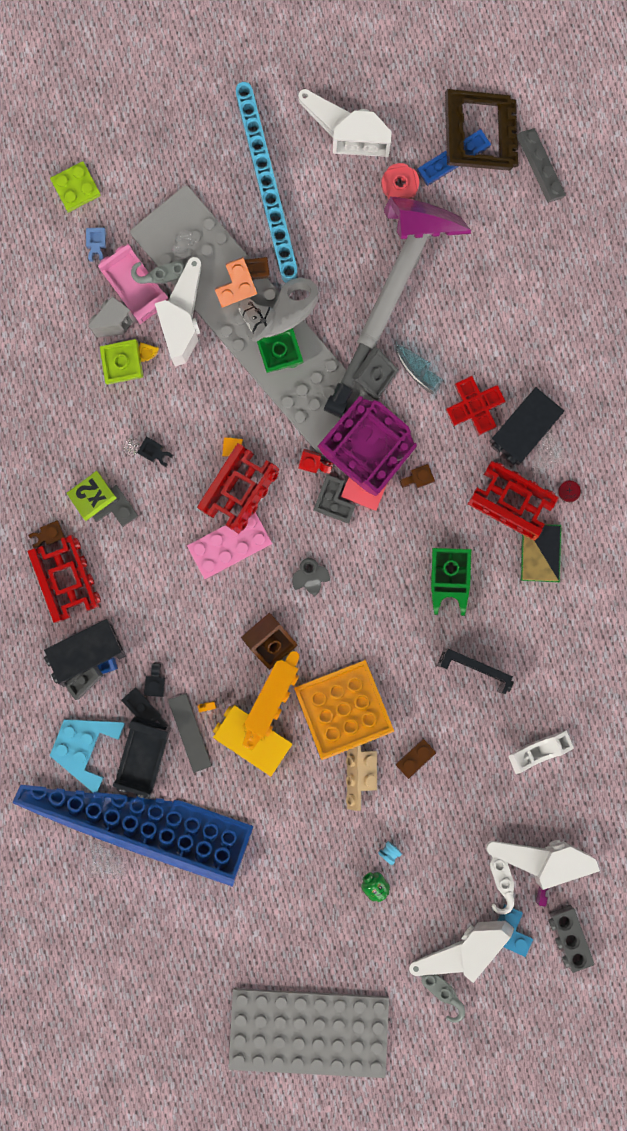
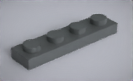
[517,128,566,203]

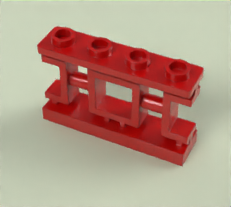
[197,443,279,534]
[468,461,559,541]
[27,535,101,623]

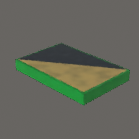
[520,524,561,583]

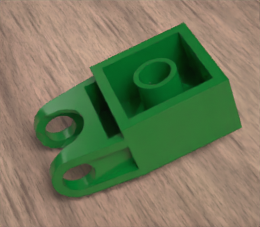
[431,548,472,616]

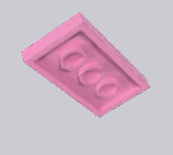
[187,512,272,580]

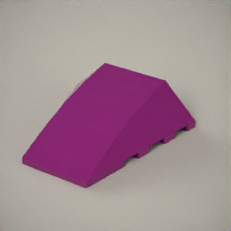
[384,196,471,239]

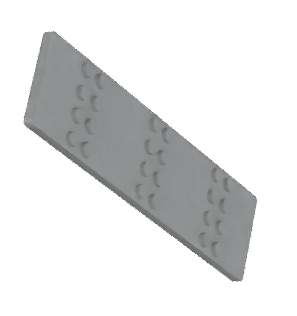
[130,186,373,459]

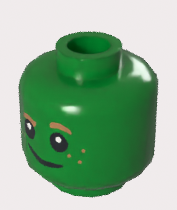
[361,872,390,902]

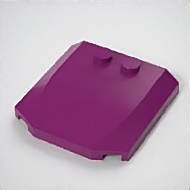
[318,396,417,496]

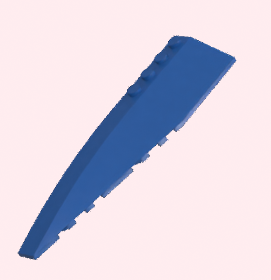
[13,785,254,887]

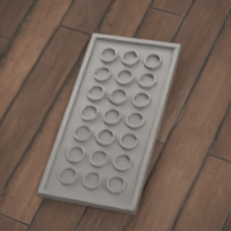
[228,988,389,1078]

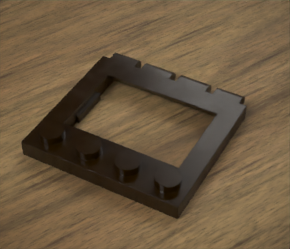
[445,89,519,171]

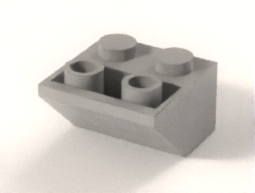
[88,297,135,338]

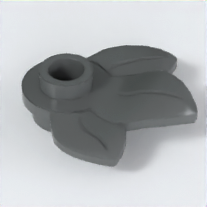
[292,558,330,596]

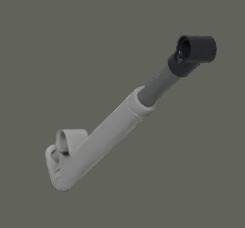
[324,234,431,418]

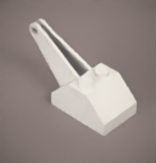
[299,89,391,157]

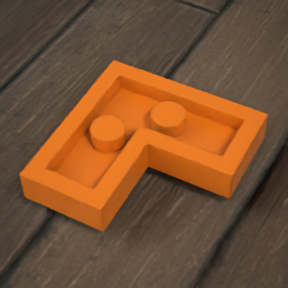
[215,257,257,308]

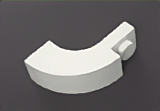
[508,730,574,774]

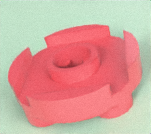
[381,163,419,200]

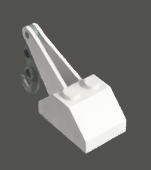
[131,257,202,366]
[409,921,515,1023]

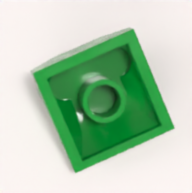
[257,328,303,373]

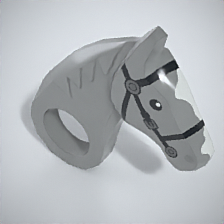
[238,278,319,342]

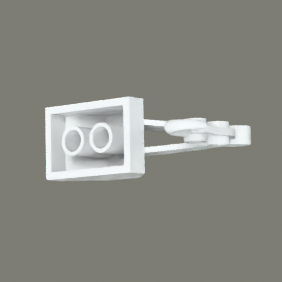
[486,840,600,915]

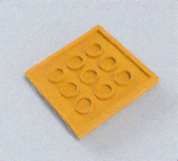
[294,660,394,760]

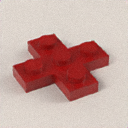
[446,376,506,436]

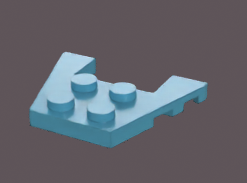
[50,719,125,793]

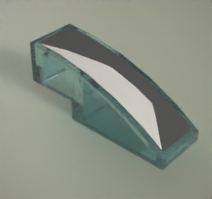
[395,344,444,396]

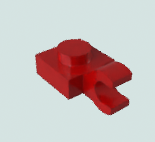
[298,449,333,474]

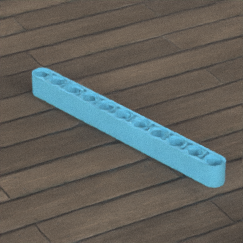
[236,82,298,283]

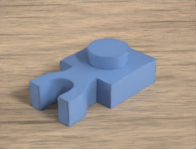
[86,228,106,262]

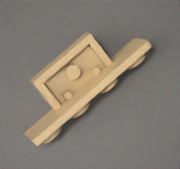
[346,745,377,811]

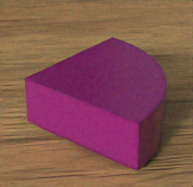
[536,886,548,907]

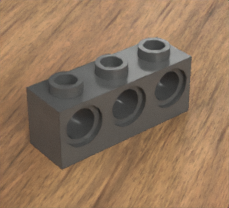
[548,905,595,973]

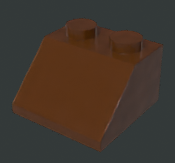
[241,612,298,670]

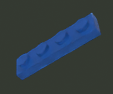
[417,129,491,186]

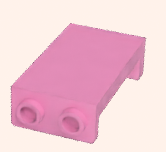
[98,244,169,324]

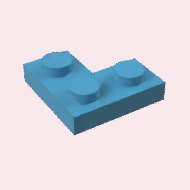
[497,904,533,957]

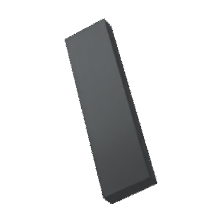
[168,693,212,773]

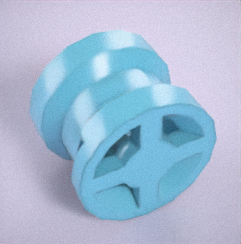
[378,841,402,866]

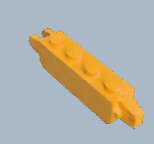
[242,651,300,751]

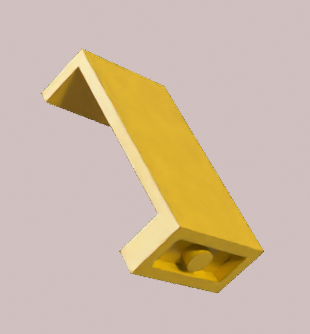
[212,704,293,777]

